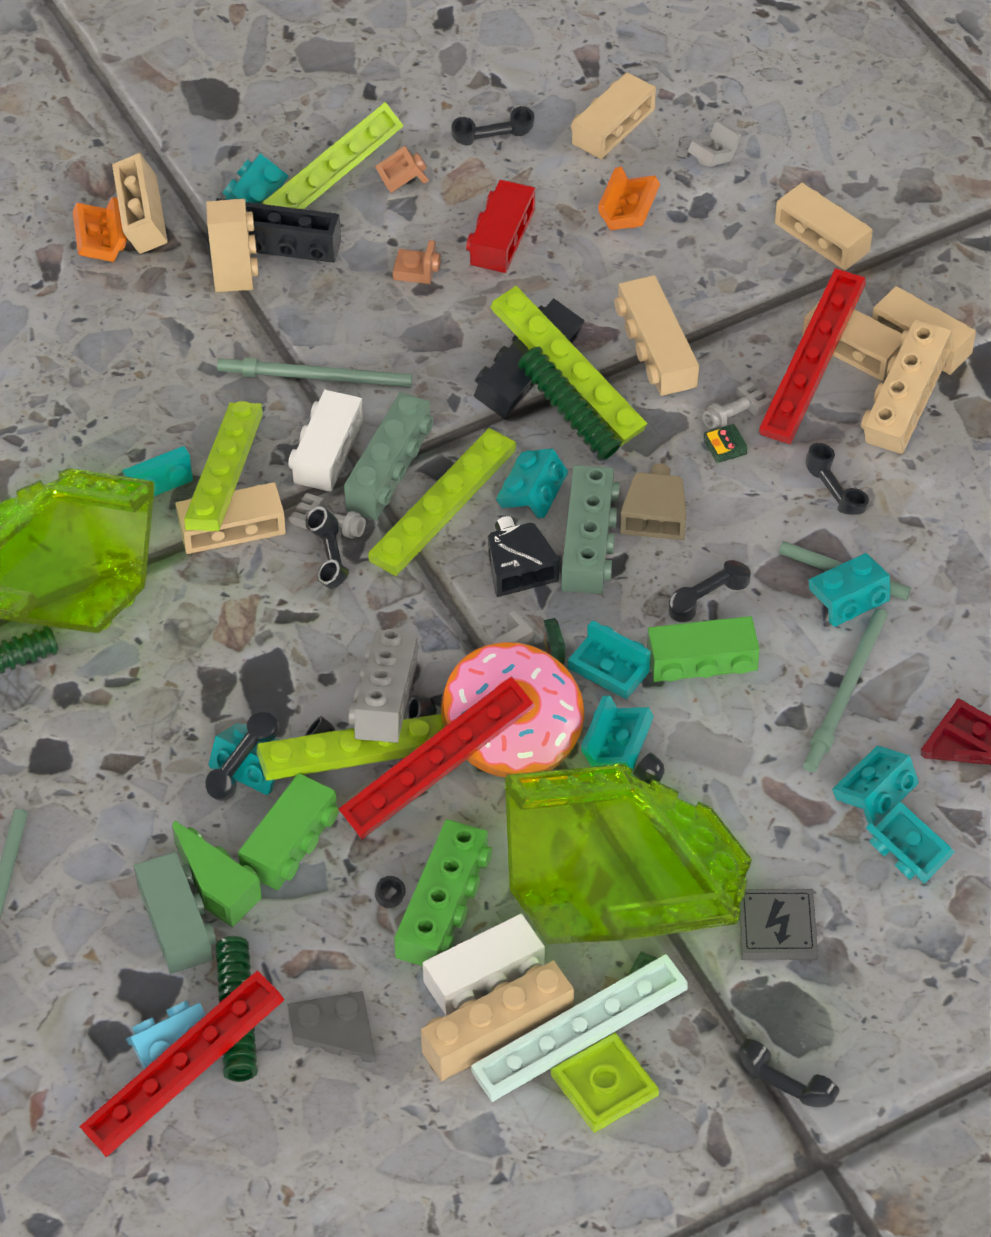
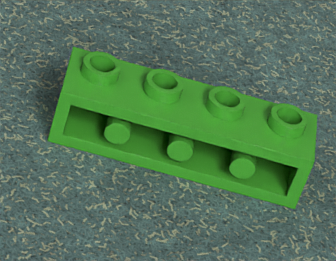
[394,819,492,966]

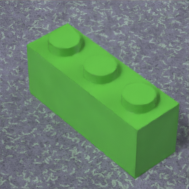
[647,616,760,682]
[238,773,339,891]

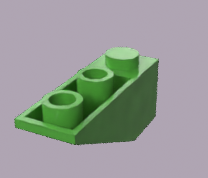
[172,821,262,928]

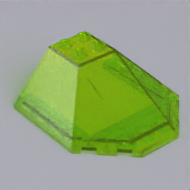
[0,468,155,633]
[505,764,752,944]

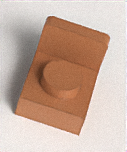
[375,146,429,193]
[393,240,441,284]

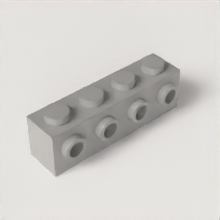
[349,629,418,743]

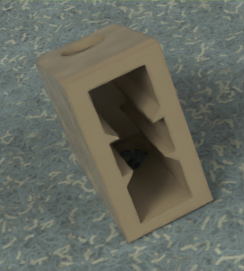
[620,463,686,540]

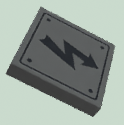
[738,889,818,960]

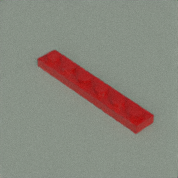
[759,268,866,445]
[338,676,535,840]
[79,970,284,1158]

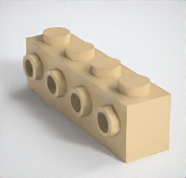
[614,275,699,396]
[861,319,953,455]
[421,960,574,1081]

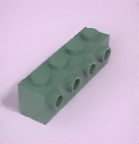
[344,392,434,521]
[562,465,620,594]

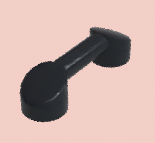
[451,106,535,146]
[806,443,869,515]
[305,506,349,589]
[668,560,751,622]
[205,712,280,801]
[738,1039,840,1108]

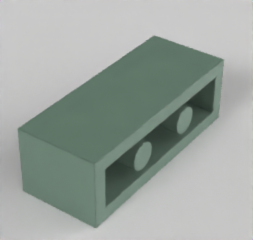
[134,852,217,974]

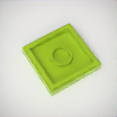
[551,1032,659,1133]

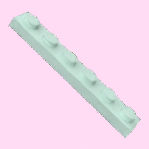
[471,954,688,1102]

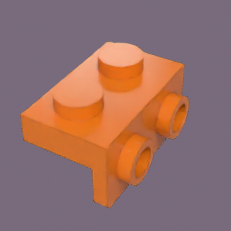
[598,166,660,230]
[73,197,127,262]

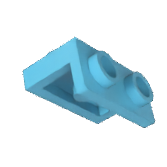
[126,1000,206,1069]

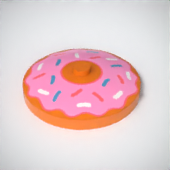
[441,642,584,779]

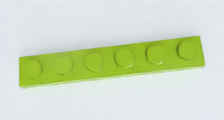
[261,102,404,209]
[490,286,648,446]
[184,401,263,531]
[368,428,516,576]
[256,714,444,781]

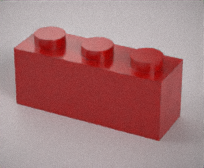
[466,179,535,273]

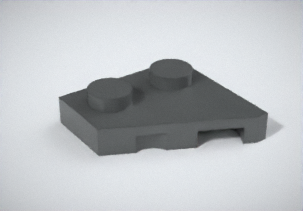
[288,991,375,1063]

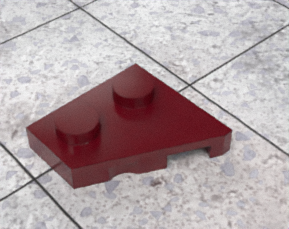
[921,698,991,765]

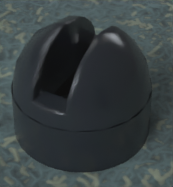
[407,695,437,719]
[305,716,335,736]
[633,752,665,784]
[375,876,406,909]

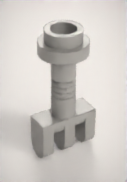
[702,382,772,430]
[288,493,366,539]

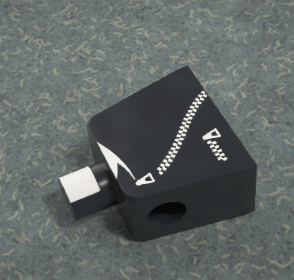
[488,516,559,597]

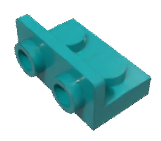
[832,745,919,826]

